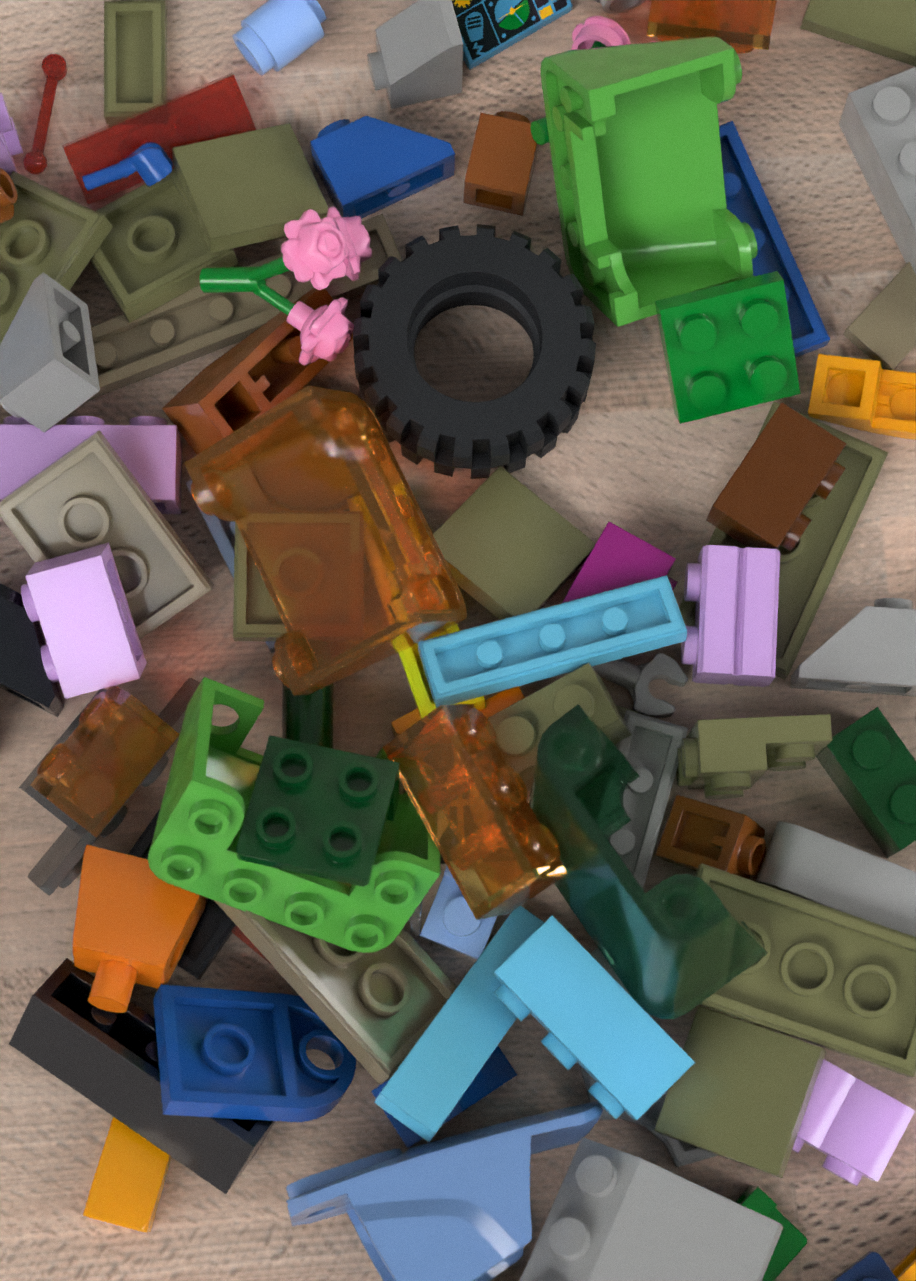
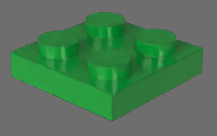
[655,271,801,424]

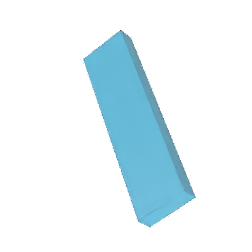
[418,575,687,709]
[374,904,545,1142]

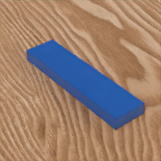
[719,121,830,358]

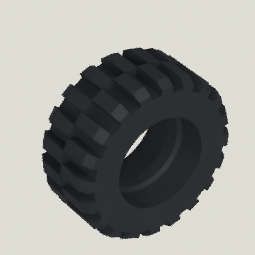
[353,224,596,479]

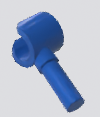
[82,142,173,191]

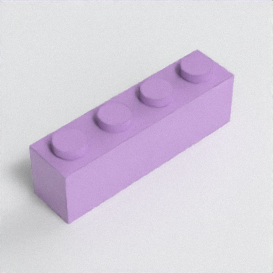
[0,416,183,514]

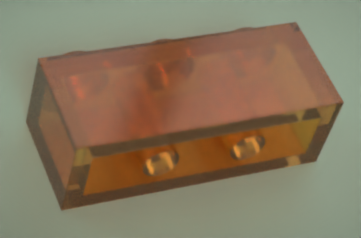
[383,704,568,920]

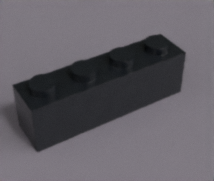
[9,958,275,1194]

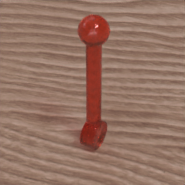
[23,54,67,175]

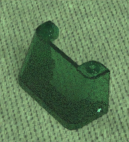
[524,704,768,1020]

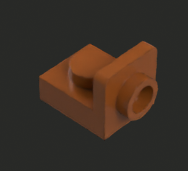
[655,795,766,879]

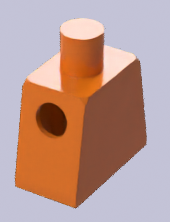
[72,844,208,1013]

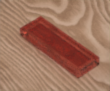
[61,73,256,205]

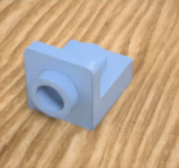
[420,855,510,960]

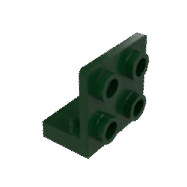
[236,735,400,887]

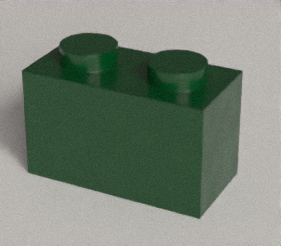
[815,707,916,858]

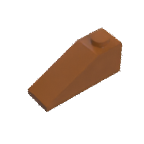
[162,288,353,457]

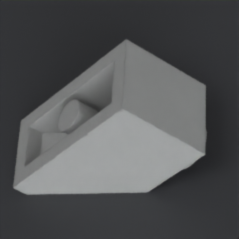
[367,0,463,109]
[0,272,100,433]
[790,598,916,697]

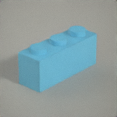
[493,916,695,1120]

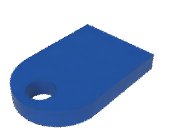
[153,984,356,1122]

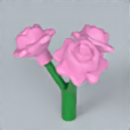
[199,206,372,366]

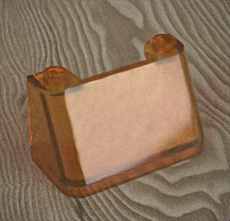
[184,385,467,696]

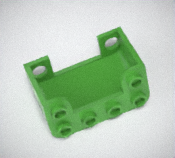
[148,677,440,953]

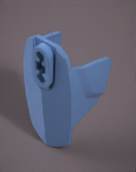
[286,1101,603,1281]

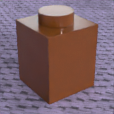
[463,111,539,216]

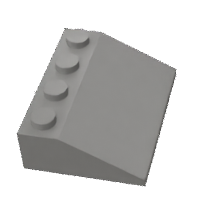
[520,1137,783,1281]

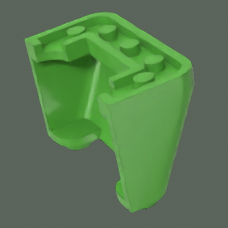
[540,36,757,327]

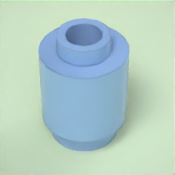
[233,0,326,76]

